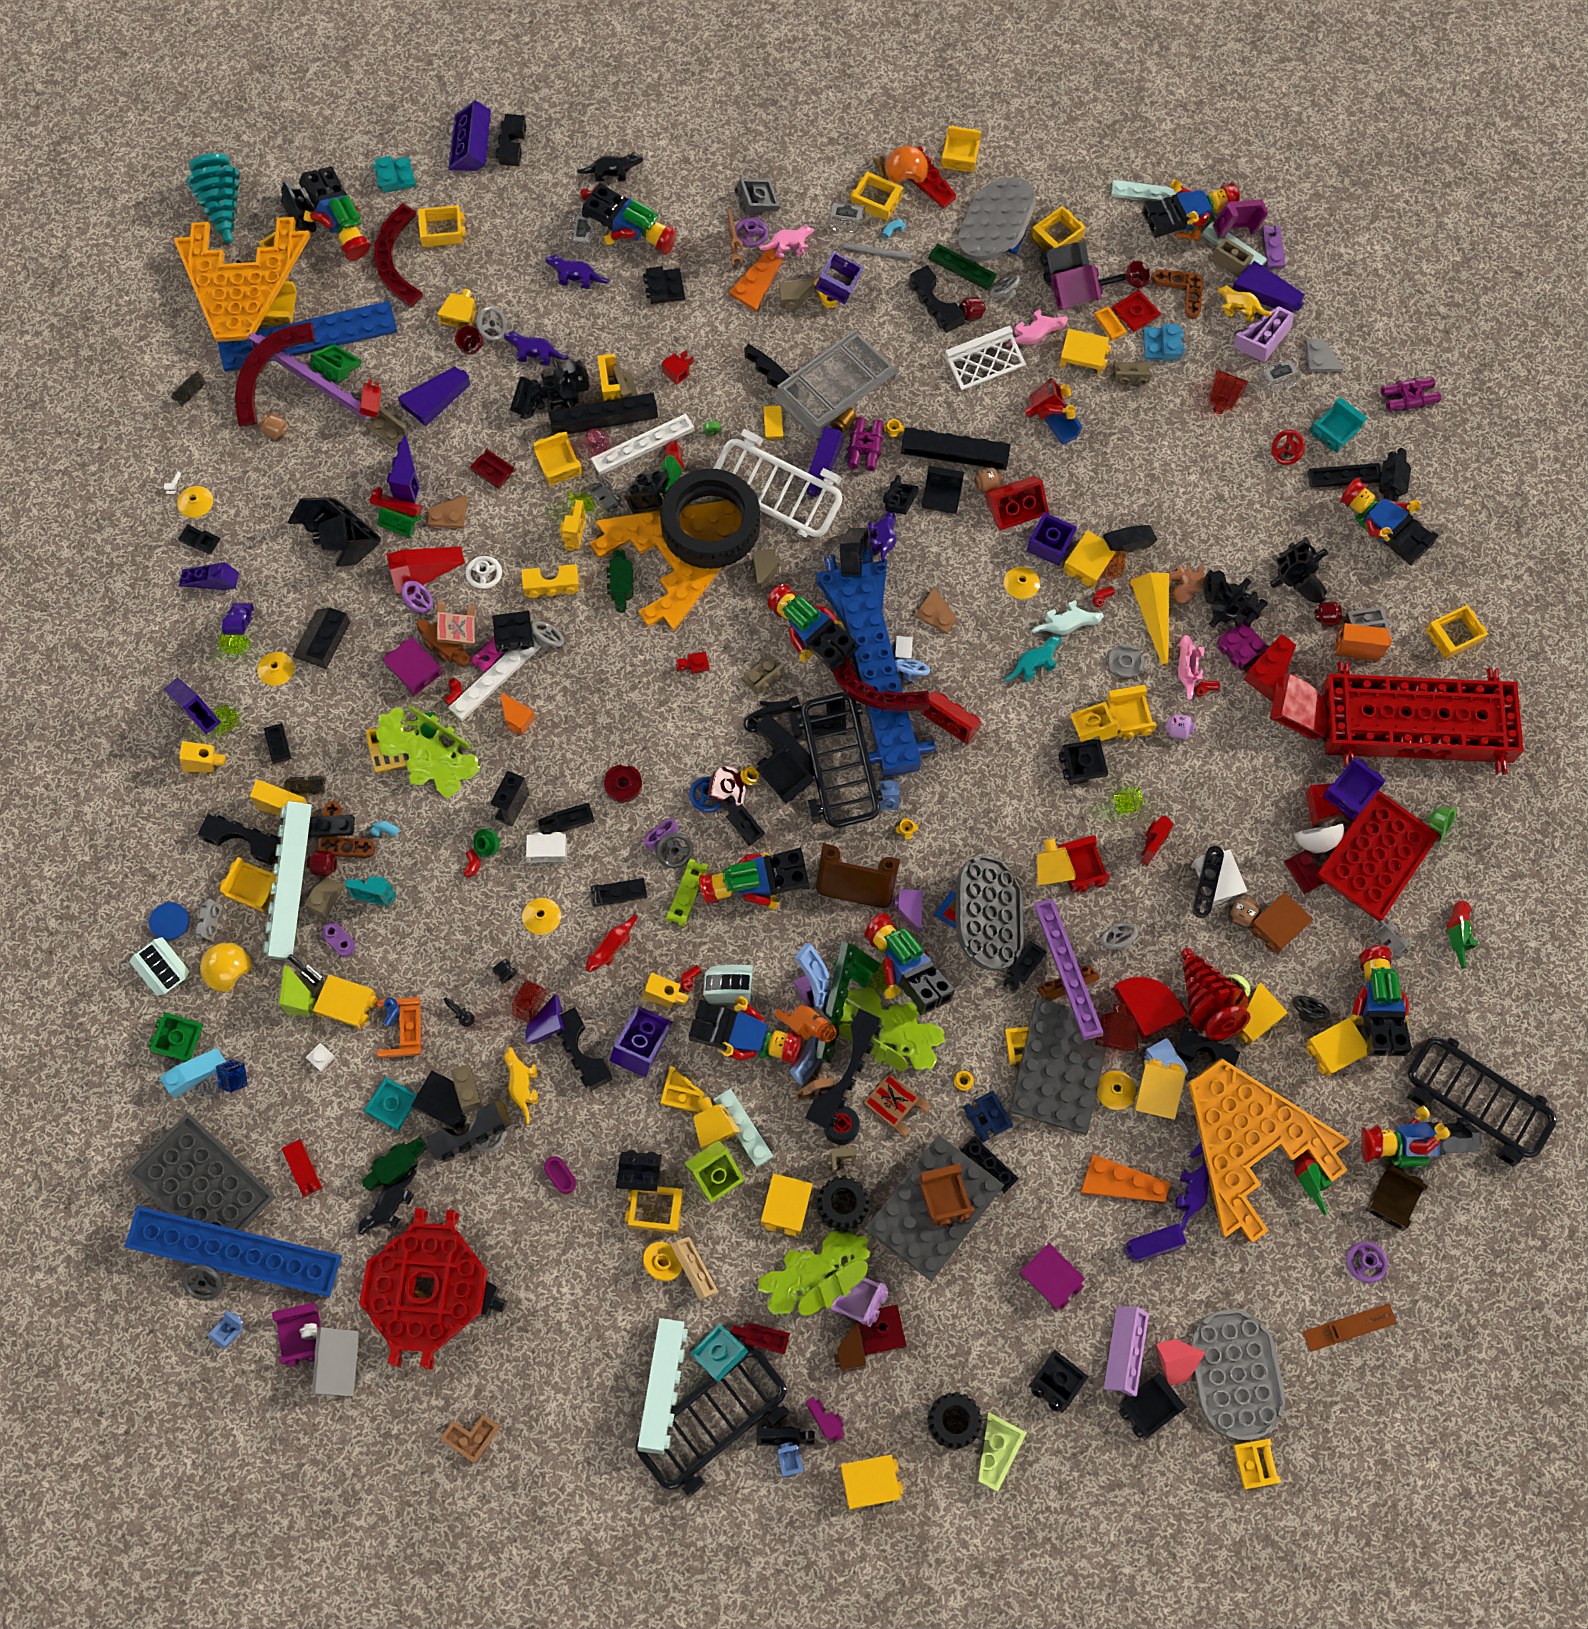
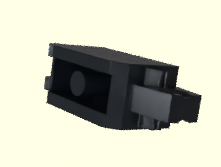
[280,181,317,233]
[1379,448,1411,502]

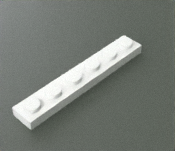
[591,414,694,476]
[448,637,541,721]

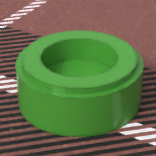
[703,421,721,435]

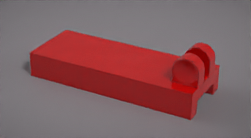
[359,379,381,418]
[369,487,423,517]
[281,1139,323,1198]

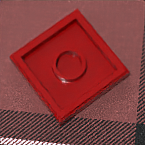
[1112,290,1161,333]

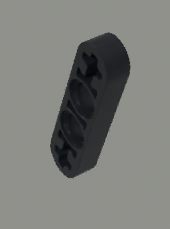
[1192,846,1224,919]

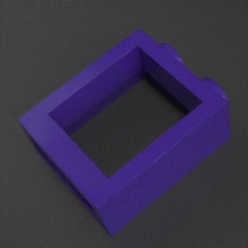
[814,251,864,304]

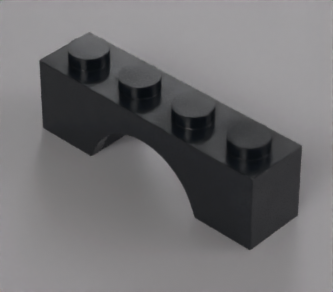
[909,265,965,333]
[198,814,280,866]
[556,1007,613,1091]
[426,1101,512,1162]

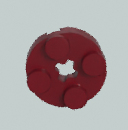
[604,765,642,803]

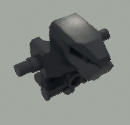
[533,359,590,410]
[1270,537,1328,603]
[1202,570,1268,628]

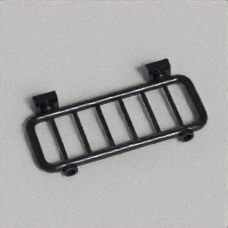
[789,692,883,828]
[1407,1037,1557,1167]
[636,1349,790,1497]

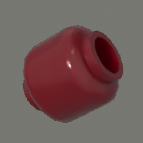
[959,297,986,321]
[1315,601,1342,626]
[307,850,337,877]

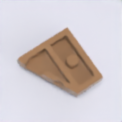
[916,588,957,634]

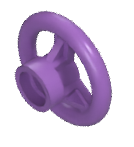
[735,217,769,247]
[402,581,433,613]
[1346,1241,1388,1283]

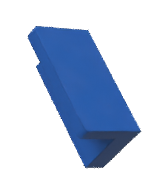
[1044,402,1082,445]

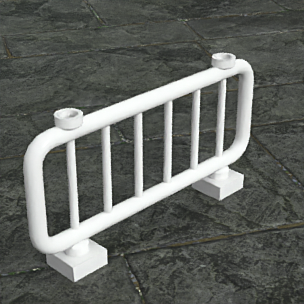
[713,429,842,538]

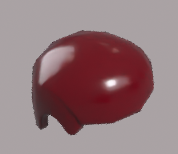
[1125,261,1152,288]
[455,325,483,355]

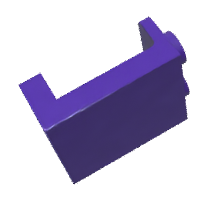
[1323,758,1386,820]

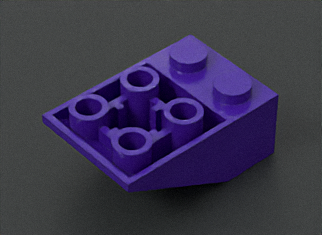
[387,435,420,503]

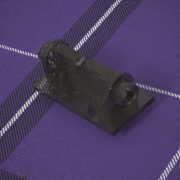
[171,371,207,407]
[284,775,326,795]

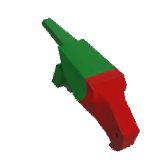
[656,441,685,497]
[1446,900,1478,969]
[1294,1150,1332,1215]

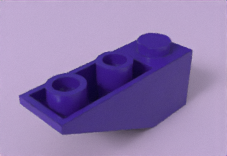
[179,562,239,590]

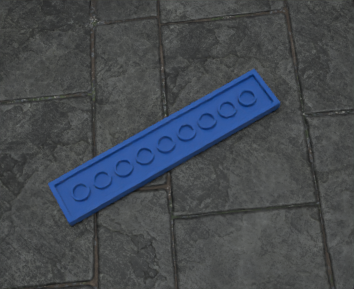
[218,301,397,372]
[124,1206,342,1297]

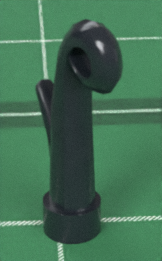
[743,696,801,733]

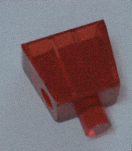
[1209,370,1249,414]
[512,979,549,1024]
[1095,1003,1138,1052]

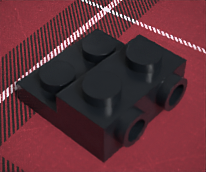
[643,266,685,304]
[492,611,534,652]
[1059,739,1108,785]
[616,1150,662,1192]
[1028,1350,1089,1413]

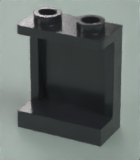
[1040,241,1089,286]
[756,744,815,805]
[491,771,529,827]
[411,1070,467,1131]
[1118,1372,1187,1440]

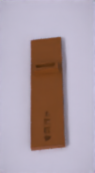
[1302,1303,1397,1352]

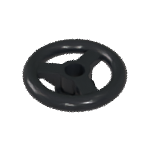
[1292,995,1330,1023]

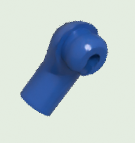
[382,998,400,1026]

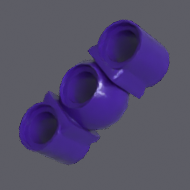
[222,603,254,635]

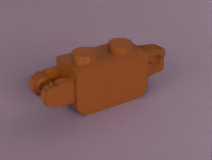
[416,619,471,668]

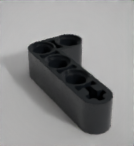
[840,528,869,577]

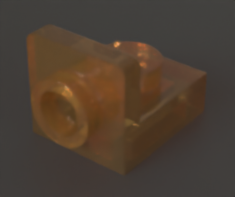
[1103,551,1127,578]

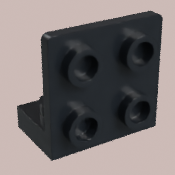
[922,466,964,514]
[624,471,669,514]

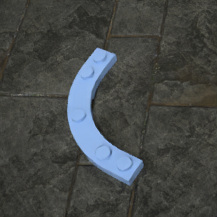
[789,943,830,1086]

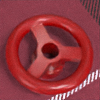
[1272,429,1305,465]

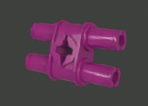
[1380,377,1441,412]
[847,417,883,471]

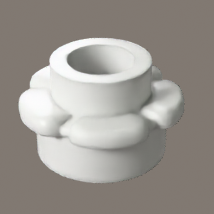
[299,1323,317,1340]

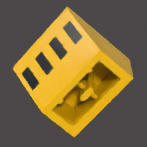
[366,722,409,773]

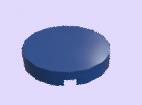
[149,902,190,941]

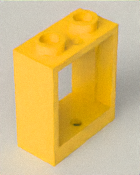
[850,171,903,221]
[418,205,466,247]
[1030,206,1086,250]
[1426,605,1488,660]
[625,1187,683,1234]

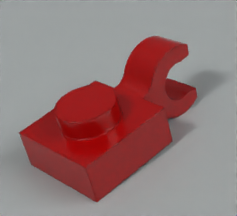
[676,652,710,674]

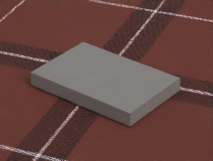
[312,1327,359,1397]

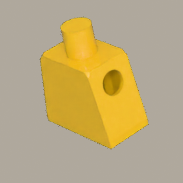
[438,289,476,328]
[179,741,226,772]
[1037,838,1076,886]
[641,972,689,1008]
[693,1097,741,1149]

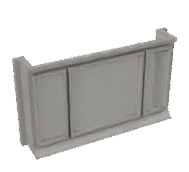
[774,329,900,440]

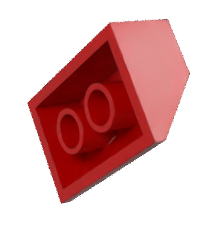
[985,475,1049,531]
[921,691,982,745]

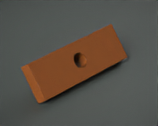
[1037,965,1099,1001]

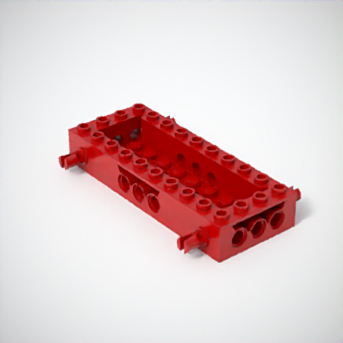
[1321,660,1524,775]

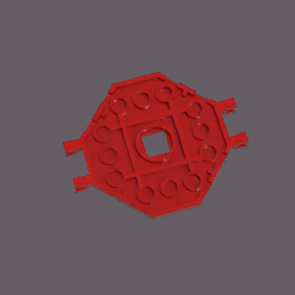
[359,1208,488,1370]

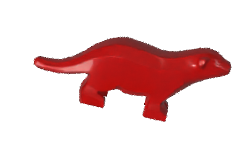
[585,915,637,973]

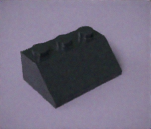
[292,607,350,669]

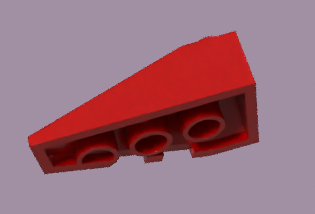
[386,546,465,595]

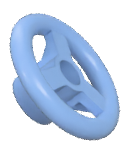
[895,658,930,681]

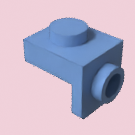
[879,780,899,810]
[208,1311,243,1350]
[777,1442,804,1477]

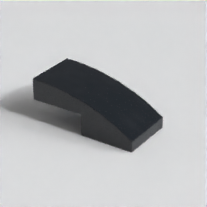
[178,524,221,554]

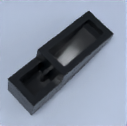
[1103,525,1158,552]

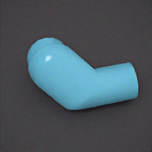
[882,219,906,239]
[370,821,400,837]

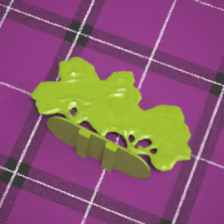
[376,705,480,798]
[839,987,945,1071]
[758,1232,870,1316]

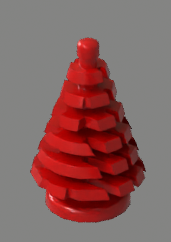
[1181,948,1251,1041]

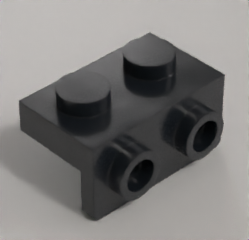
[510,376,541,419]
[883,475,919,515]

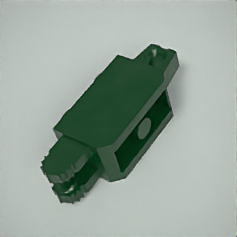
[607,550,634,613]
[362,1137,428,1192]

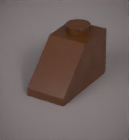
[834,1323,866,1372]

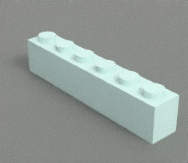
[638,1318,688,1455]

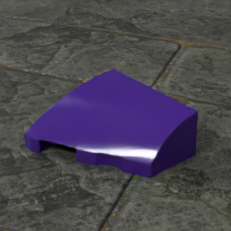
[525,994,564,1045]

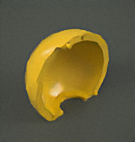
[200,942,252,992]

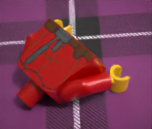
[1024,377,1076,419]

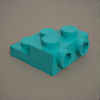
[372,156,416,193]
[345,876,396,907]

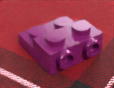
[1217,623,1269,670]
[806,1397,845,1443]

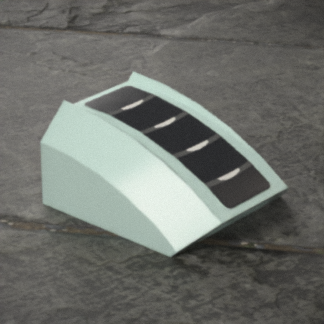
[130,937,190,996]
[703,965,753,1006]

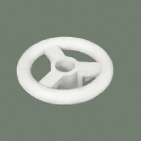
[465,556,502,589]

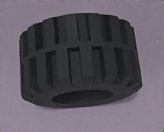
[817,1176,869,1232]
[927,1392,983,1450]

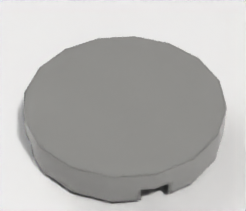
[1107,644,1145,679]

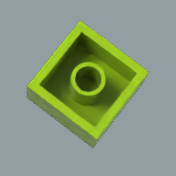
[684,1140,745,1203]

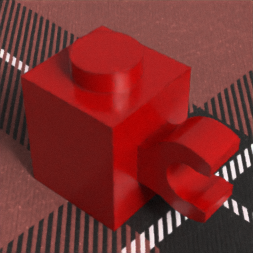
[662,351,694,385]

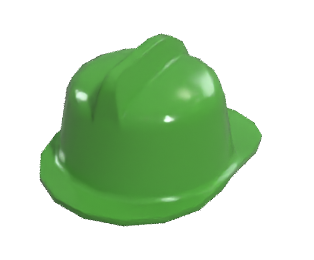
[1428,806,1457,846]

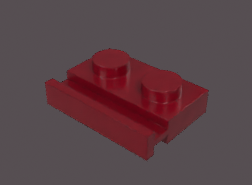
[470,449,515,489]
[1284,850,1326,894]

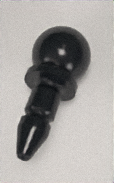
[444,997,475,1027]

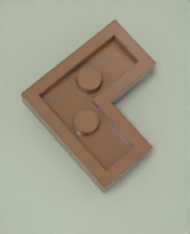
[440,1414,501,1464]

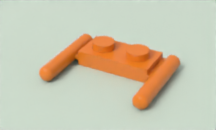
[376,997,421,1058]

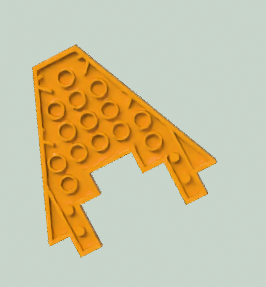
[174,217,310,342]
[590,500,742,631]
[1188,1059,1350,1243]

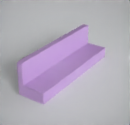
[1104,1307,1149,1396]

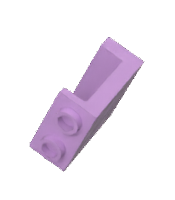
[828,1265,888,1327]

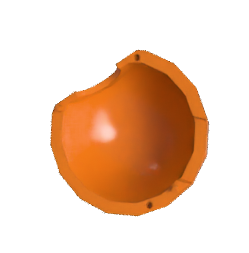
[885,146,928,183]

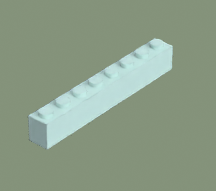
[263,801,312,961]

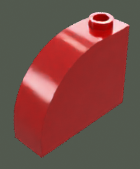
[1270,674,1328,740]
[1112,977,1186,1040]

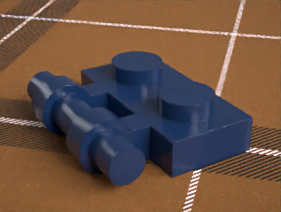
[963,1091,1013,1143]

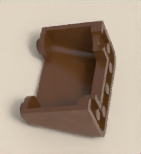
[816,843,900,908]

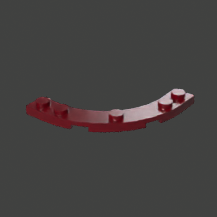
[374,203,423,308]
[235,322,316,427]
[833,657,930,712]

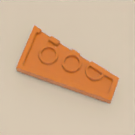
[729,248,784,312]
[1080,1154,1171,1203]

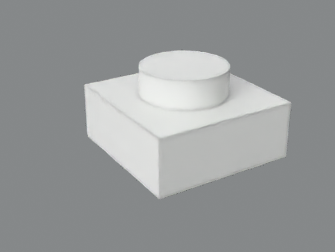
[306,1043,335,1071]

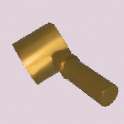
[873,155,885,178]

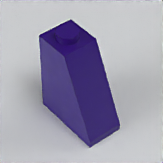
[1124,1223,1186,1263]

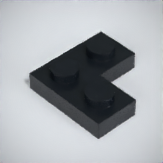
[809,700,846,736]

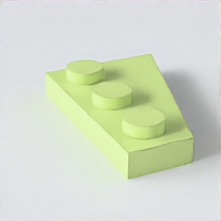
[978,1412,1027,1492]

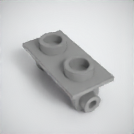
[195,899,221,942]
[1372,920,1410,959]

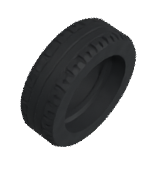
[660,468,760,569]

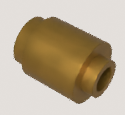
[832,407,857,433]

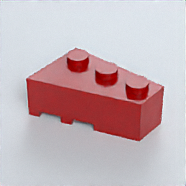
[1243,634,1296,702]
[1305,783,1345,828]

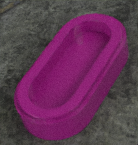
[544,1156,576,1194]

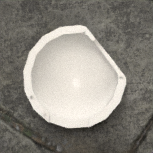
[1294,823,1344,853]

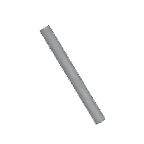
[843,243,912,260]

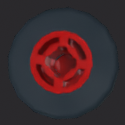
[824,1106,860,1145]

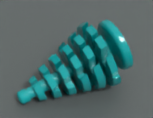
[185,153,240,244]

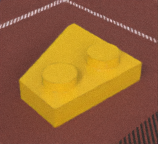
[660,1066,705,1114]

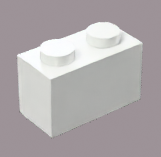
[526,832,567,863]

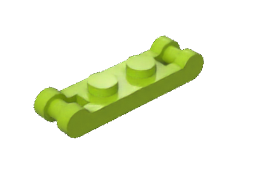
[666,858,709,927]

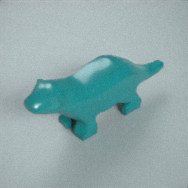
[1004,636,1062,682]

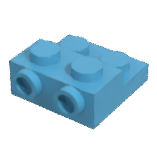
[1143,324,1185,361]

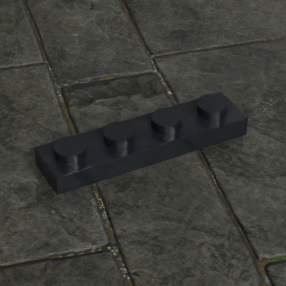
[1307,463,1381,488]
[279,815,355,838]

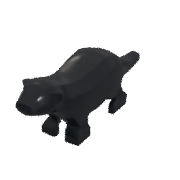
[577,152,643,182]
[358,1169,417,1235]

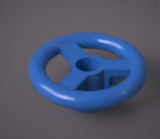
[689,776,721,812]

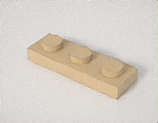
[671,1237,718,1300]

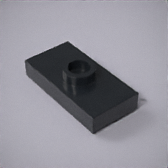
[264,723,292,764]

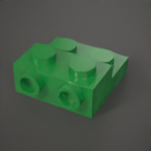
[309,344,362,383]
[147,1012,204,1062]

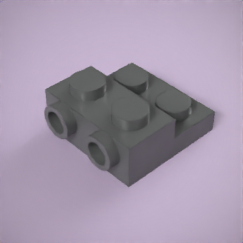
[734,179,780,215]

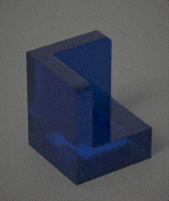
[216,1059,248,1093]

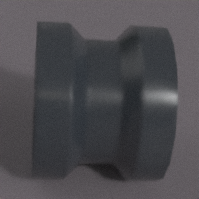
[492,959,517,984]

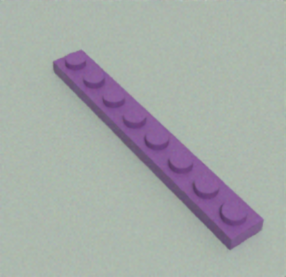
[248,332,368,419]
[1034,899,1103,1041]

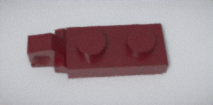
[730,1323,790,1355]

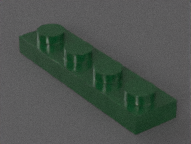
[928,243,997,291]

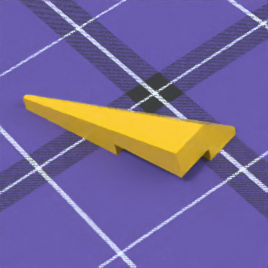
[1130,572,1169,665]

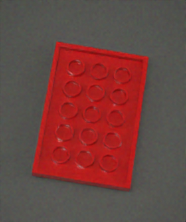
[1316,790,1440,922]

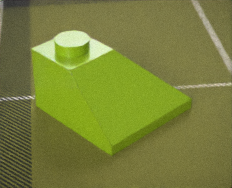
[279,966,316,1016]

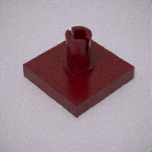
[858,1304,907,1356]

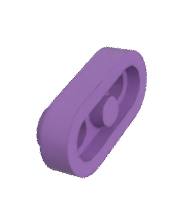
[644,819,679,850]
[322,923,356,957]

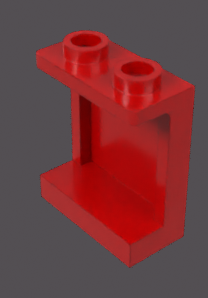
[1057,835,1110,893]

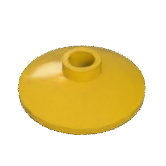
[177,486,213,518]
[1004,567,1040,599]
[257,652,295,686]
[522,898,561,935]
[1097,1071,1136,1110]
[643,1242,683,1281]

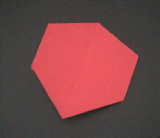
[1155,1339,1206,1385]

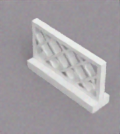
[944,326,1026,391]

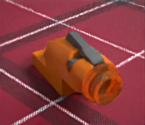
[774,1005,836,1042]

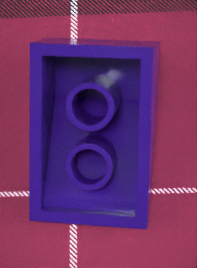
[610,1006,673,1078]

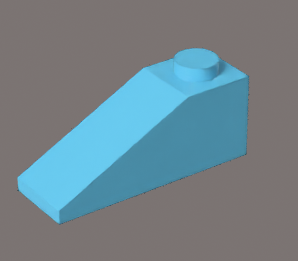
[159,1048,227,1098]

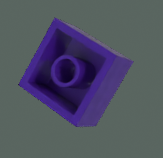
[1026,512,1077,566]

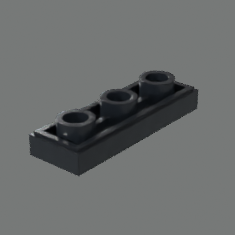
[960,1136,1019,1194]

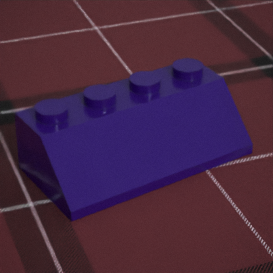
[448,100,491,171]

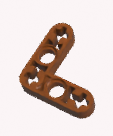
[1152,269,1203,319]
[318,801,375,858]

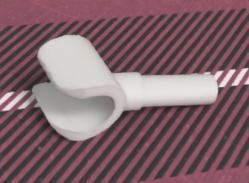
[164,471,181,494]

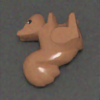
[1169,565,1205,604]

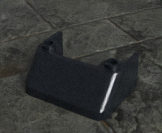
[288,497,381,567]

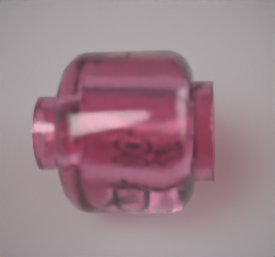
[584,429,610,455]

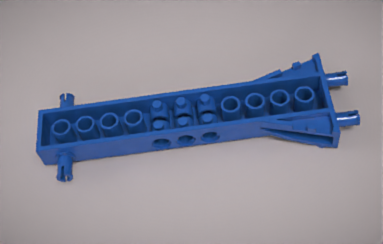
[815,548,936,778]

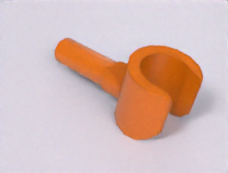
[1176,229,1201,242]

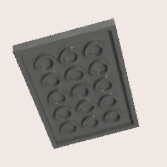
[1009,997,1113,1135]
[126,1112,276,1231]
[865,1135,1004,1282]

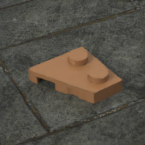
[427,495,468,529]
[795,1076,835,1101]

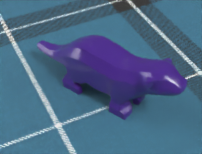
[545,254,610,289]
[504,331,569,366]
[868,511,897,562]
[1175,1161,1209,1231]

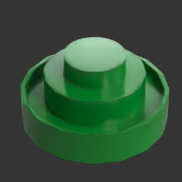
[473,828,500,857]

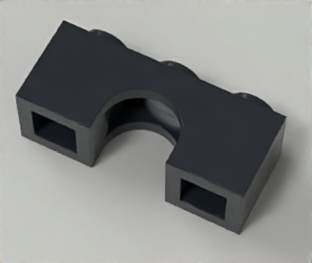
[496,114,527,166]
[1175,1029,1240,1066]

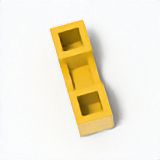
[521,564,580,598]

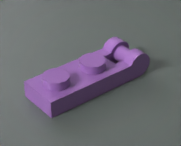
[1262,225,1286,268]

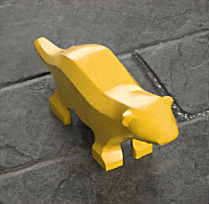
[1217,285,1272,322]
[504,1047,538,1125]

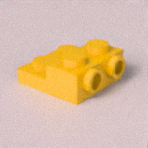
[560,500,586,551]
[1070,701,1121,742]

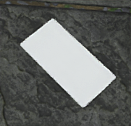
[895,636,913,658]

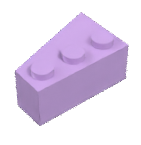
[1234,306,1294,363]

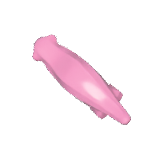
[759,225,814,258]
[1005,309,1068,348]
[1177,635,1204,700]

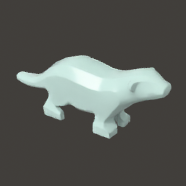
[1032,600,1104,635]

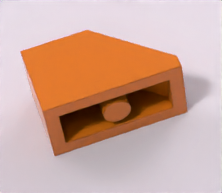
[500,693,535,735]

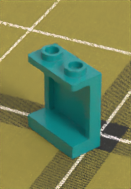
[1310,397,1368,452]

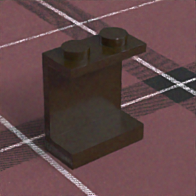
[1365,1165,1428,1231]

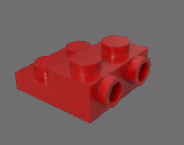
[1141,815,1174,866]

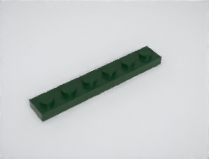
[815,942,857,1063]

